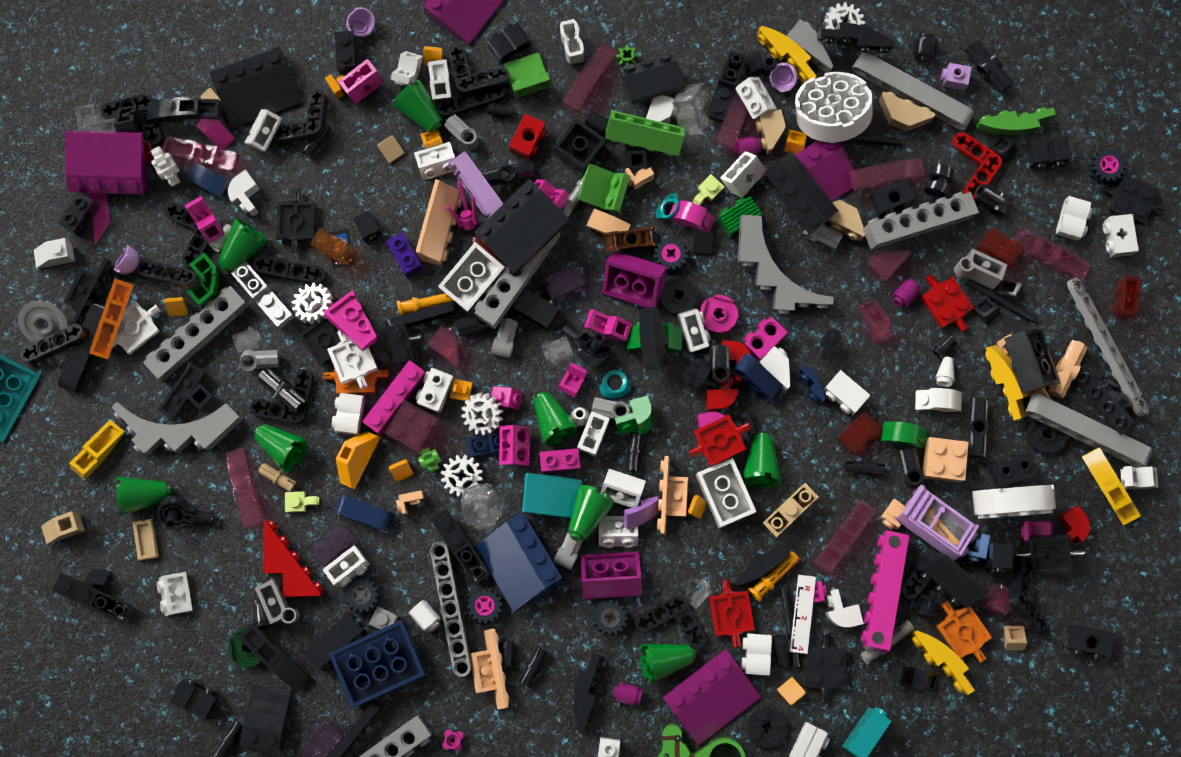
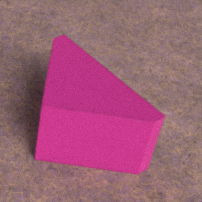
[196,119,235,151]

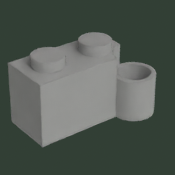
[954,249,1007,289]
[255,579,299,624]

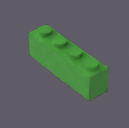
[605,110,685,156]

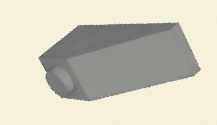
[787,19,833,73]

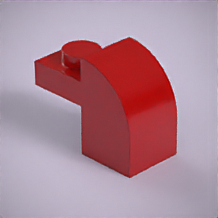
[721,340,751,383]
[706,370,738,411]
[1058,505,1090,544]

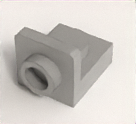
[369,606,399,629]

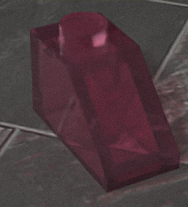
[866,250,911,284]
[858,299,893,343]
[427,326,461,370]
[980,583,1010,615]

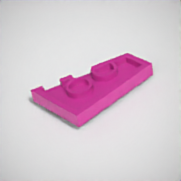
[324,290,377,352]

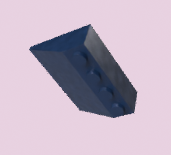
[476,512,565,613]
[329,620,427,709]

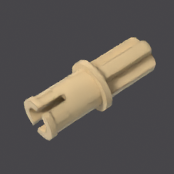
[258,463,296,492]

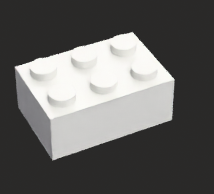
[696,458,756,528]

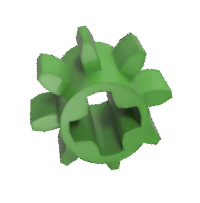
[616,45,639,67]
[418,447,442,472]

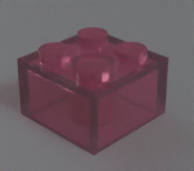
[385,400,440,455]

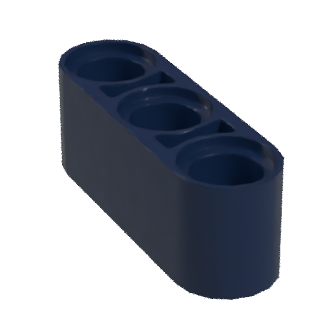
[734,354,782,403]
[334,495,393,531]

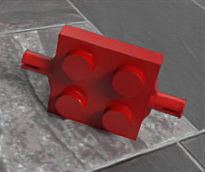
[920,274,974,332]
[688,414,751,467]
[709,580,755,647]

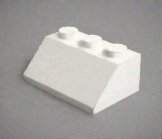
[438,242,505,311]

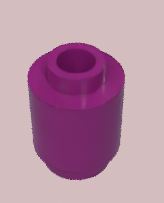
[732,137,761,158]
[892,279,920,307]
[613,682,642,706]

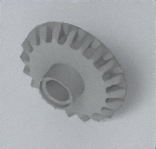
[18,299,69,346]

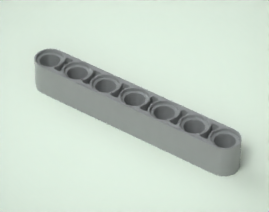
[852,52,974,130]
[1025,394,1152,468]
[430,542,472,677]

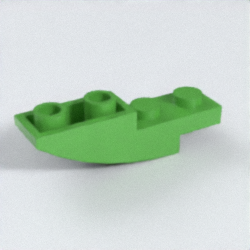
[975,107,1056,136]

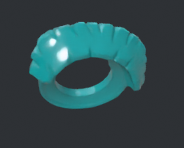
[656,193,680,220]
[599,370,632,399]

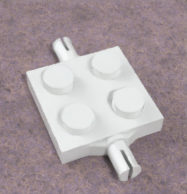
[112,301,161,355]
[328,330,378,390]

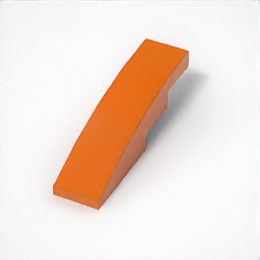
[89,279,134,359]

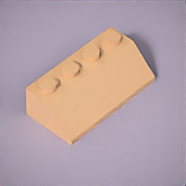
[416,179,462,266]

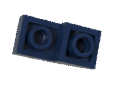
[187,162,229,197]
[799,364,826,404]
[466,432,500,458]

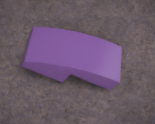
[624,496,659,529]

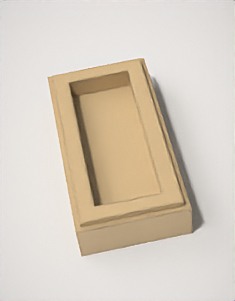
[133,519,159,561]

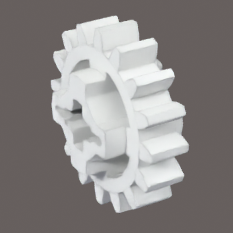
[823,2,865,42]
[151,146,180,186]
[292,283,333,324]
[461,392,503,435]
[441,455,483,497]

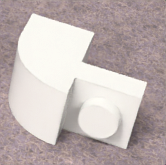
[391,51,423,86]
[428,60,452,100]
[228,170,260,217]
[915,388,962,412]
[1120,466,1159,489]
[825,589,864,627]

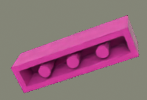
[362,360,426,436]

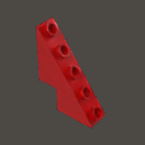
[263,520,324,597]

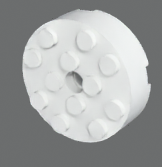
[795,72,873,143]
[972,485,1056,519]

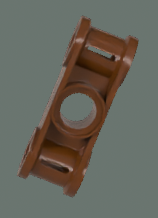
[602,226,657,252]

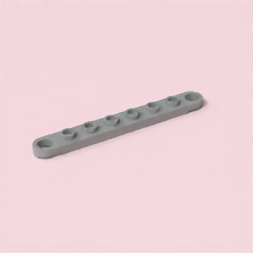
[1067,277,1149,417]

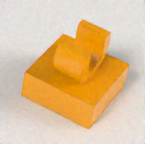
[325,74,344,99]
[450,379,473,401]

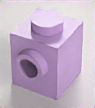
[941,63,972,91]

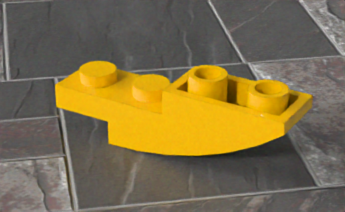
[757,26,817,83]
[986,345,1029,420]
[1082,447,1141,525]
[911,631,974,695]

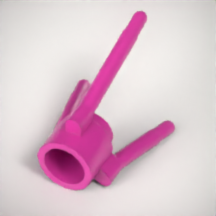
[446,181,479,230]

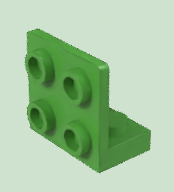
[504,53,551,99]
[578,164,630,212]

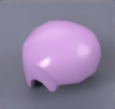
[346,8,375,37]
[769,63,798,93]
[114,245,140,275]

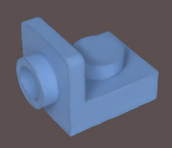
[965,534,990,562]

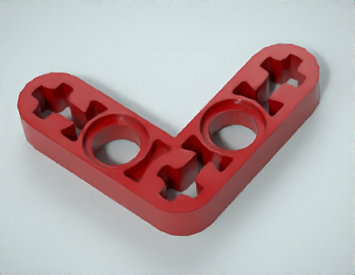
[952,132,1002,201]

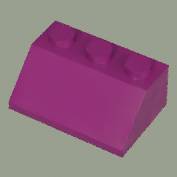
[602,251,667,308]
[581,551,642,599]

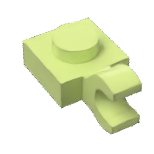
[693,174,725,205]
[285,492,320,512]

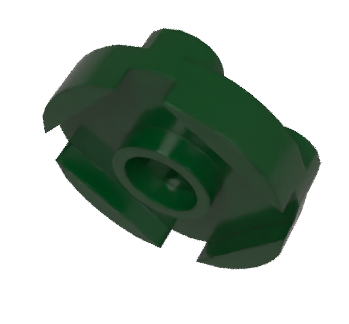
[228,627,261,667]

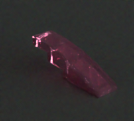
[562,43,618,112]
[716,80,748,150]
[162,136,240,173]
[849,158,926,191]
[1012,226,1091,282]
[225,447,263,529]
[813,499,876,575]

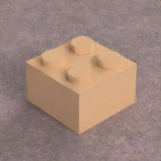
[922,437,968,483]

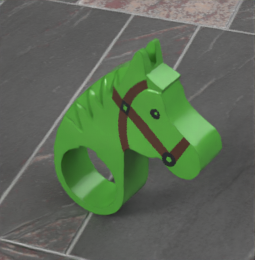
[658,723,745,757]

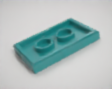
[522,473,582,518]

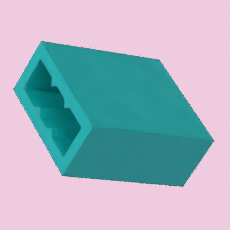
[842,707,891,757]

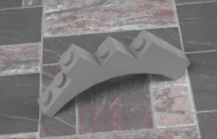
[738,215,834,314]
[112,402,243,456]

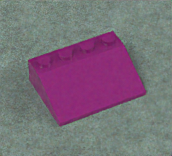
[423,0,504,45]
[65,131,149,194]
[791,140,861,223]
[662,649,761,745]

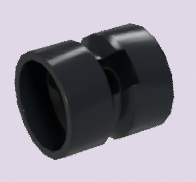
[923,164,955,198]

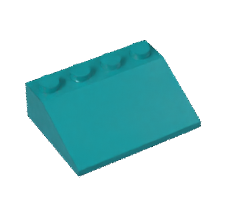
[0,354,40,442]

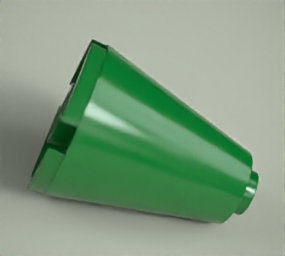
[392,79,442,132]
[218,218,268,272]
[533,392,579,447]
[254,424,309,473]
[742,433,781,488]
[116,477,171,516]
[568,485,614,542]
[639,644,696,684]

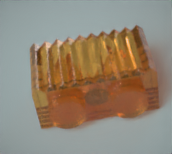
[311,228,355,266]

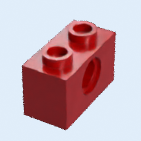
[509,114,547,160]

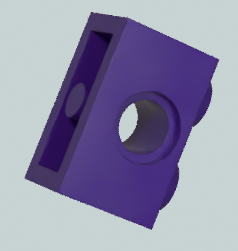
[386,232,423,278]

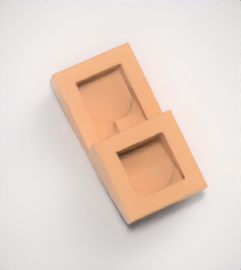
[586,209,631,234]

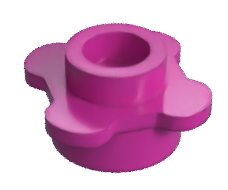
[442,730,464,751]

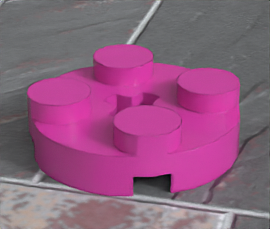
[700,295,738,334]

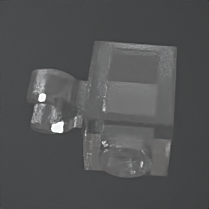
[543,336,573,365]

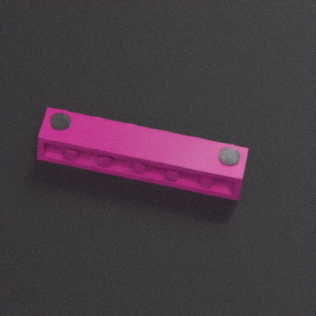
[861,530,909,653]

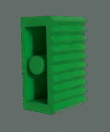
[718,196,763,238]

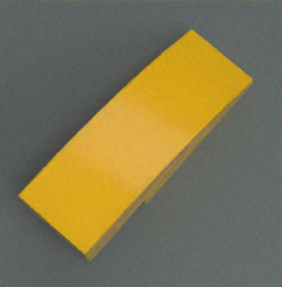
[69,420,125,480]

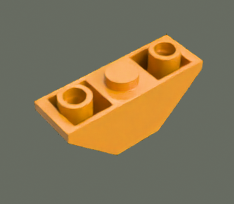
[336,431,380,490]

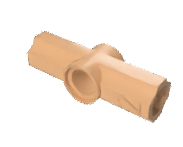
[1047,340,1088,399]

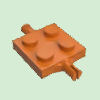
[323,354,389,395]
[936,601,992,663]

